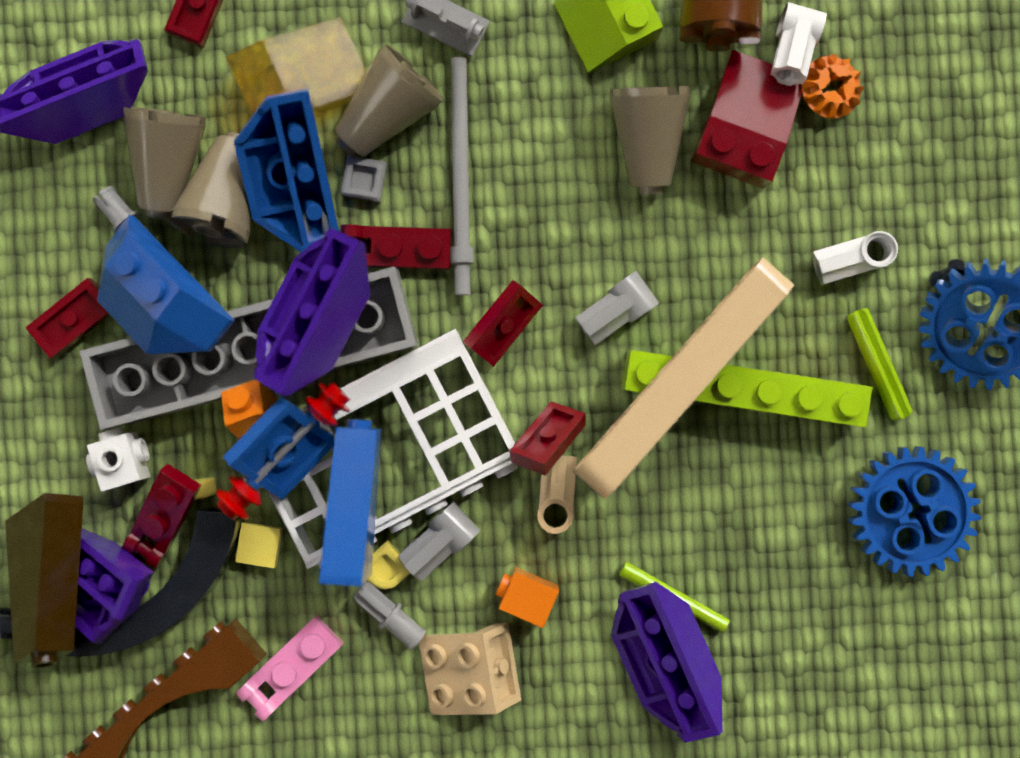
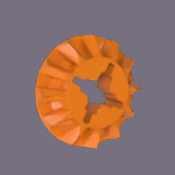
[801,54,865,119]

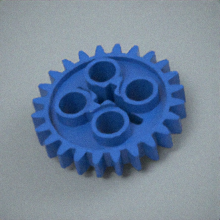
[918,259,1020,390]
[847,446,981,577]

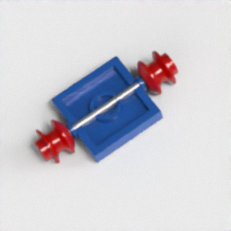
[216,382,350,520]

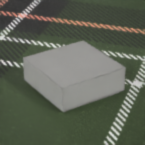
[341,155,388,203]

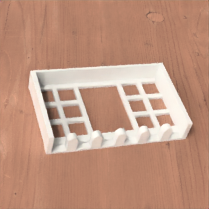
[268,329,519,569]

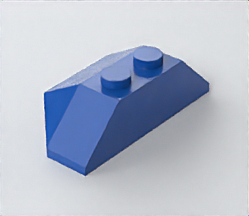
[233,88,339,253]
[97,215,235,354]

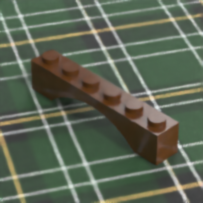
[63,619,267,758]

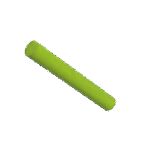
[618,561,730,633]

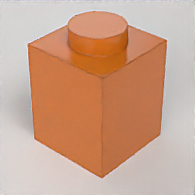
[221,379,278,439]
[495,566,559,628]

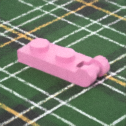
[235,615,344,722]

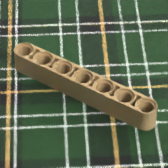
[573,257,794,499]

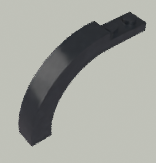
[0,507,244,657]

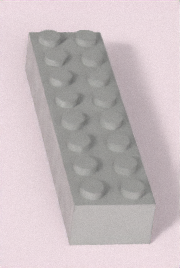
[79,266,420,430]

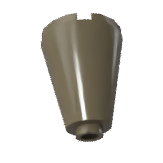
[335,44,444,157]
[609,86,690,194]
[123,107,207,219]
[169,132,251,248]

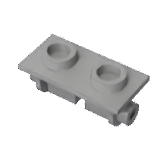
[402,0,490,57]

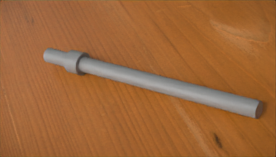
[450,57,474,296]

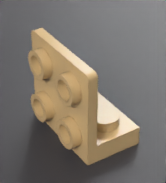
[419,622,521,715]

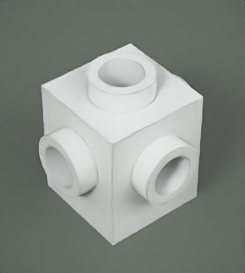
[86,427,151,492]

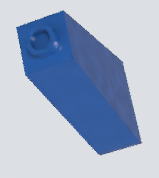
[319,419,382,586]

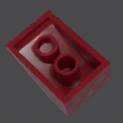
[690,50,802,189]

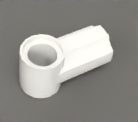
[770,2,827,86]
[812,231,898,285]

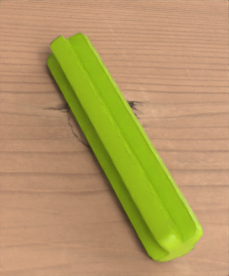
[847,308,913,420]

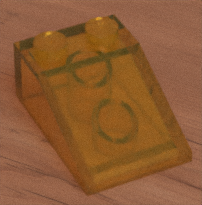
[225,17,366,118]

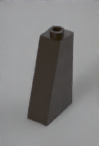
[5,493,83,668]

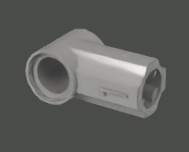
[575,271,659,345]
[398,501,480,581]

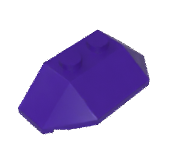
[0,39,148,144]
[254,228,370,397]
[75,528,153,644]
[611,582,723,743]

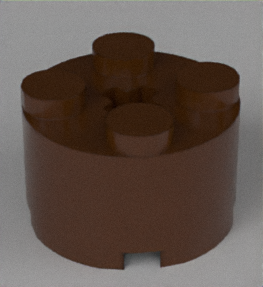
[679,0,763,52]

